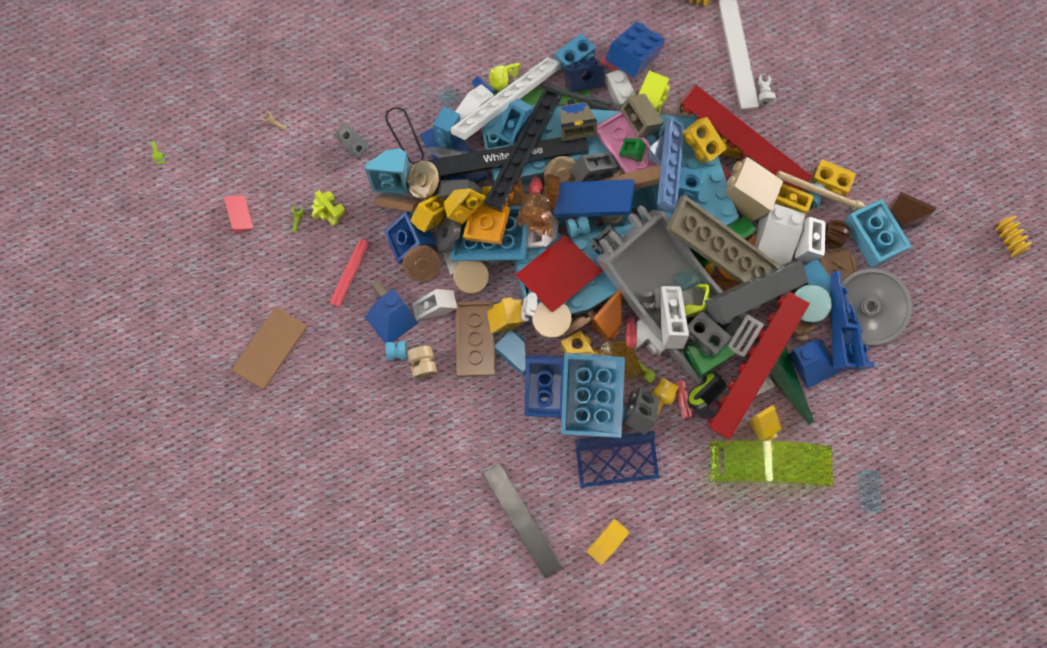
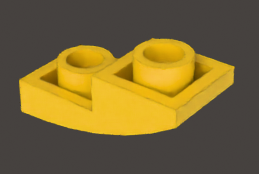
[586,518,629,565]

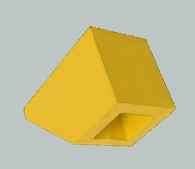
[443,188,486,225]

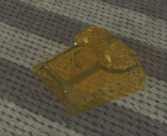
[599,340,644,380]

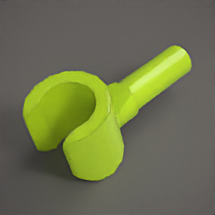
[151,141,165,164]
[292,206,304,233]
[635,359,655,385]

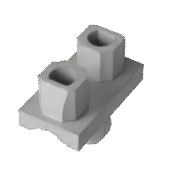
[333,121,369,158]

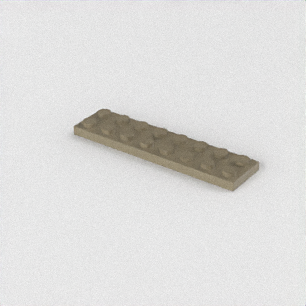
[666,195,780,308]

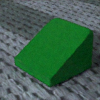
[619,138,646,162]

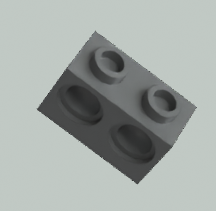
[571,152,618,182]
[687,311,732,358]
[624,387,660,435]

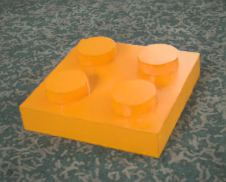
[463,203,510,245]

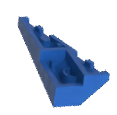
[831,271,875,371]

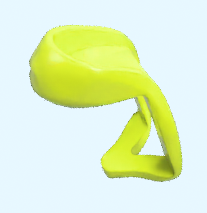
[489,63,521,91]
[684,284,709,318]

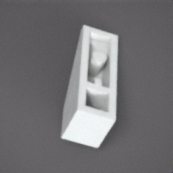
[661,286,689,349]

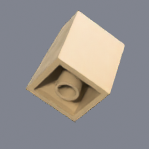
[725,157,783,222]

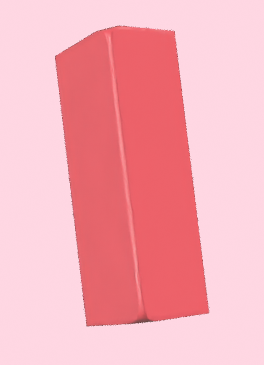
[224,195,254,234]

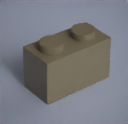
[620,94,664,138]

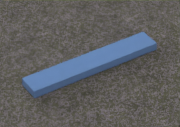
[657,116,685,214]

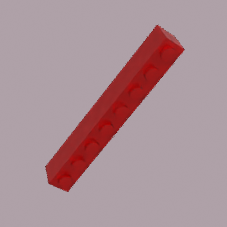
[679,85,812,191]
[707,292,810,440]

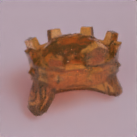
[515,193,554,237]

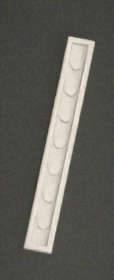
[718,0,759,111]
[450,57,561,140]

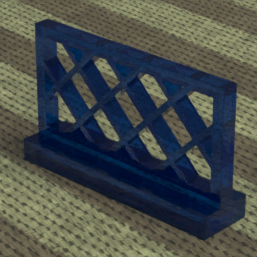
[574,431,659,488]

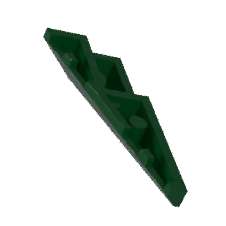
[749,338,814,426]

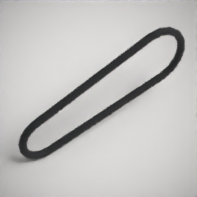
[385,107,424,164]

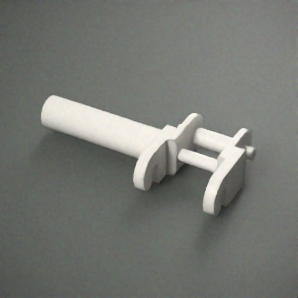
[521,292,537,322]

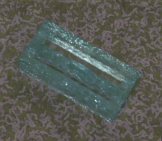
[859,470,882,512]

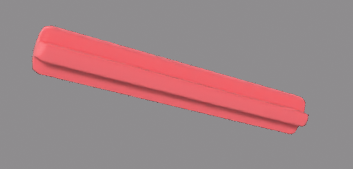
[330,239,369,307]

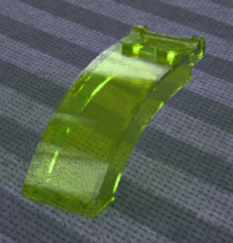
[709,441,833,487]

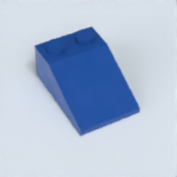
[524,354,564,418]

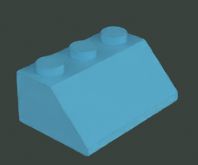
[365,149,410,195]
[844,199,912,268]

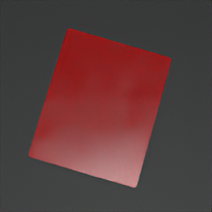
[515,235,602,312]

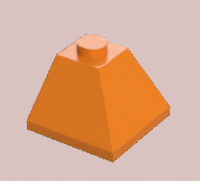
[590,290,621,342]

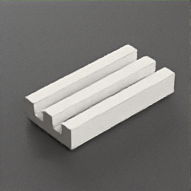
[728,315,764,358]

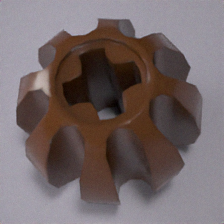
[825,220,850,248]

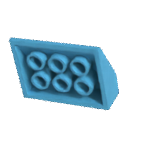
[450,205,533,261]
[561,352,625,438]

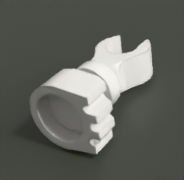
[758,75,776,105]

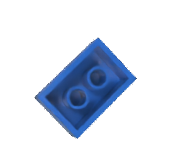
[605,21,666,78]

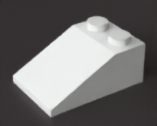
[755,204,805,266]

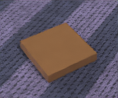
[375,192,420,212]

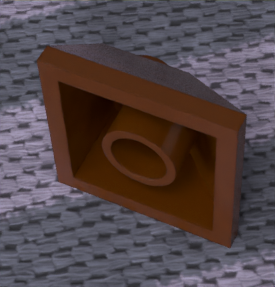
[888,192,936,230]

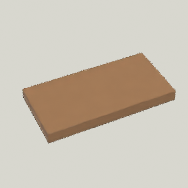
[455,301,495,377]
[231,306,308,390]

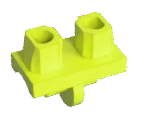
[312,190,345,226]

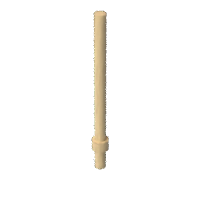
[776,171,866,211]

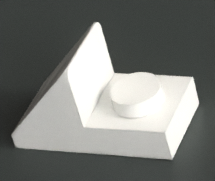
[634,320,666,356]

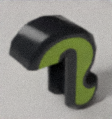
[687,372,727,419]

